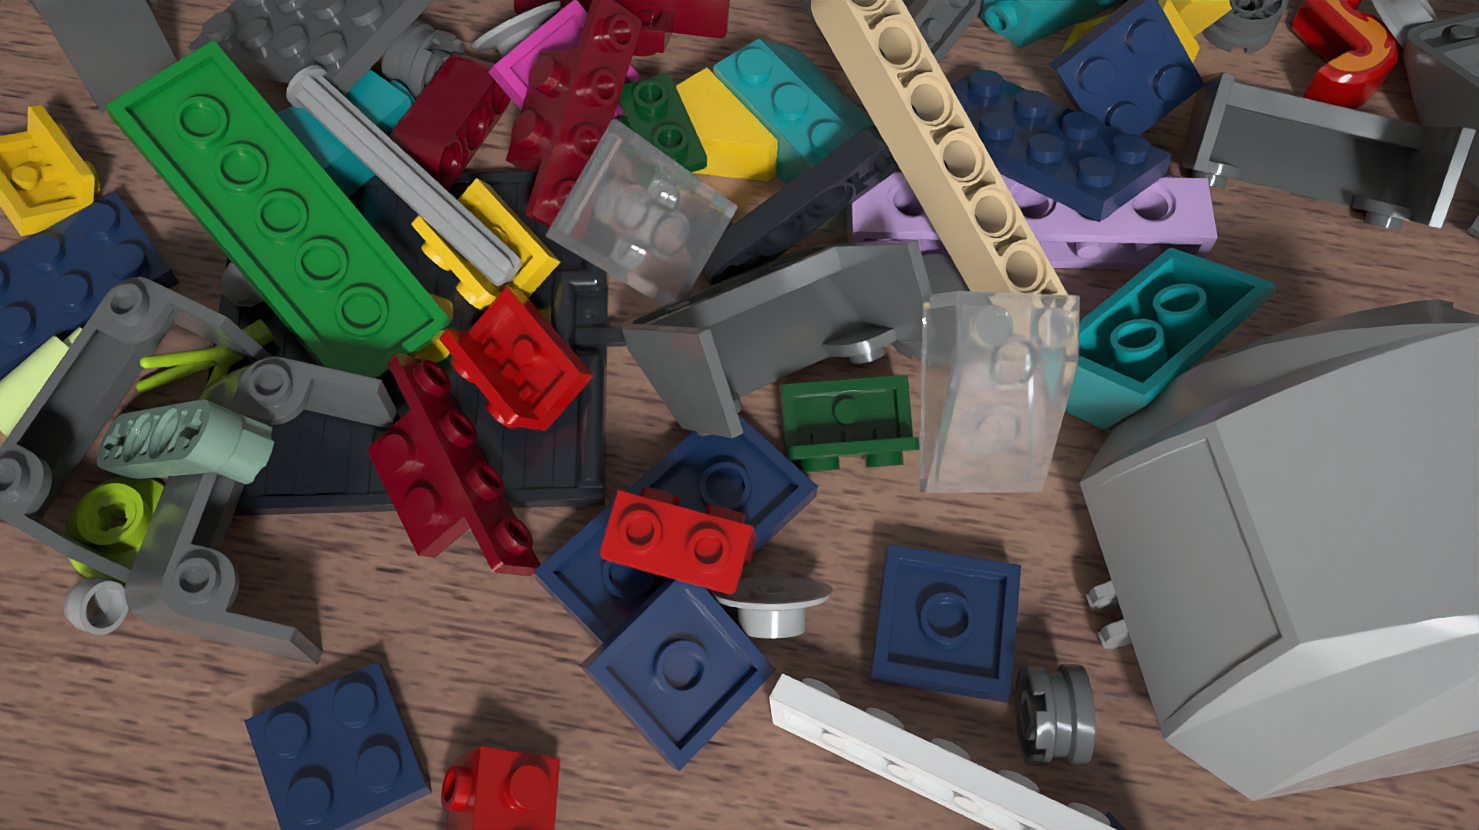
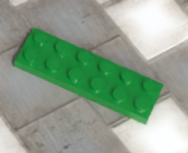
[105,40,453,380]

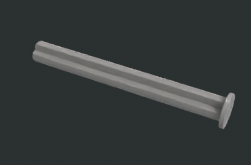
[286,65,522,286]

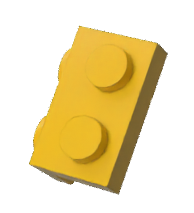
[0,104,100,236]
[411,178,560,311]

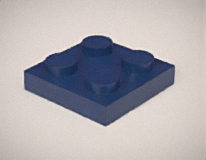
[1047,0,1204,136]
[869,544,1021,703]
[579,578,776,771]
[244,662,432,830]

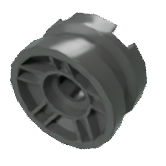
[1202,0,1288,54]
[382,20,464,100]
[1015,664,1095,766]

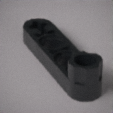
[683,124,899,286]

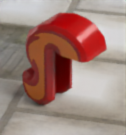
[1291,0,1400,109]

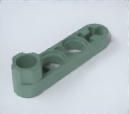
[97,399,274,485]

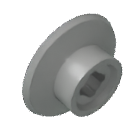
[1371,0,1439,49]
[471,1,560,58]
[710,576,833,638]

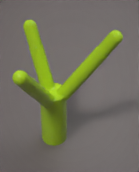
[136,319,274,393]

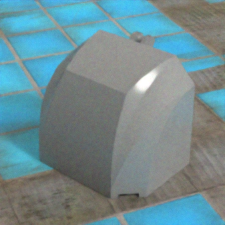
[1079,299,1479,801]

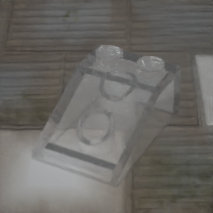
[546,119,738,305]
[919,291,1080,493]

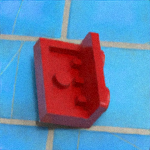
[439,286,594,431]
[600,487,757,595]
[441,746,560,830]

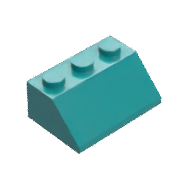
[714,38,874,185]
[1044,247,1276,430]

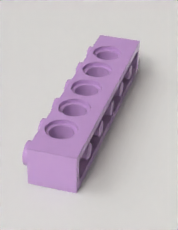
[847,172,1218,270]

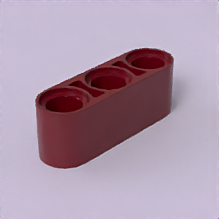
[389,53,511,190]

